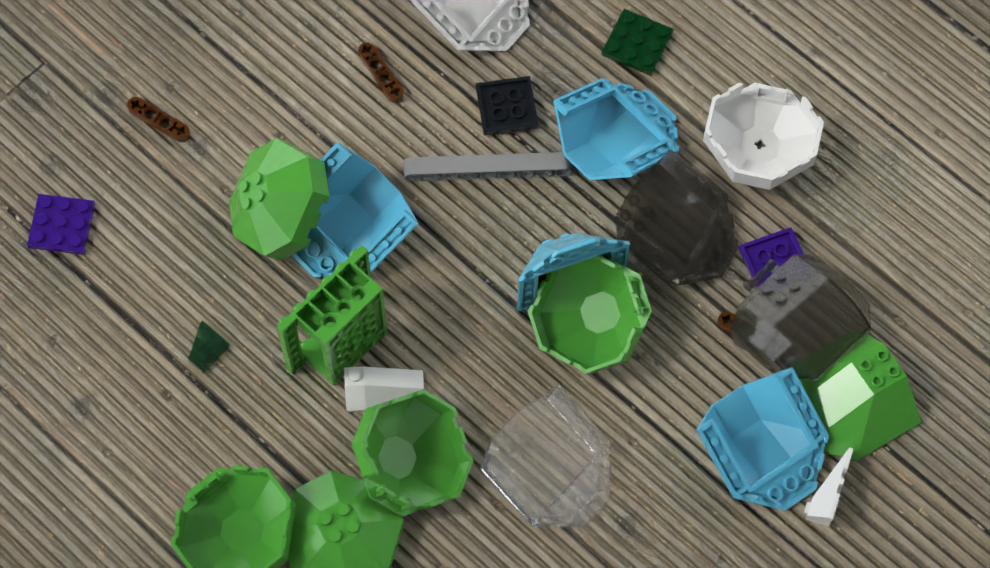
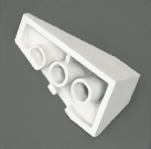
[344,367,424,412]
[804,447,853,527]

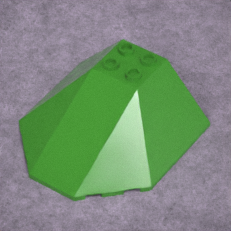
[791,328,922,461]

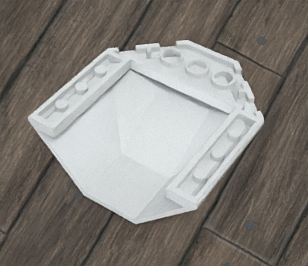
[410,0,530,51]

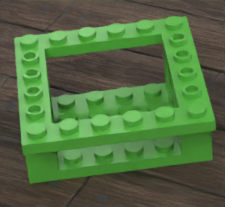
[277,245,387,386]

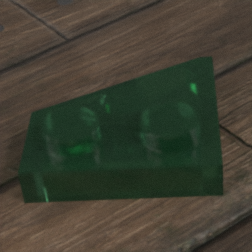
[188,320,230,373]

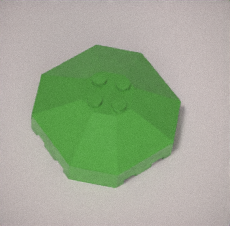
[229,138,330,261]
[528,255,652,374]
[352,389,474,517]
[171,465,296,568]
[288,471,404,568]

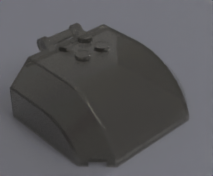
[730,254,871,381]

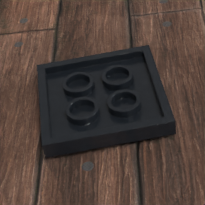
[475,76,539,136]

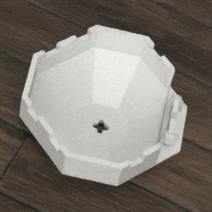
[703,83,824,190]

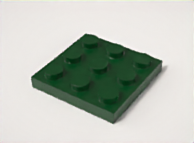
[601,9,674,76]

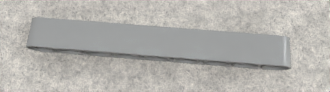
[404,152,571,181]

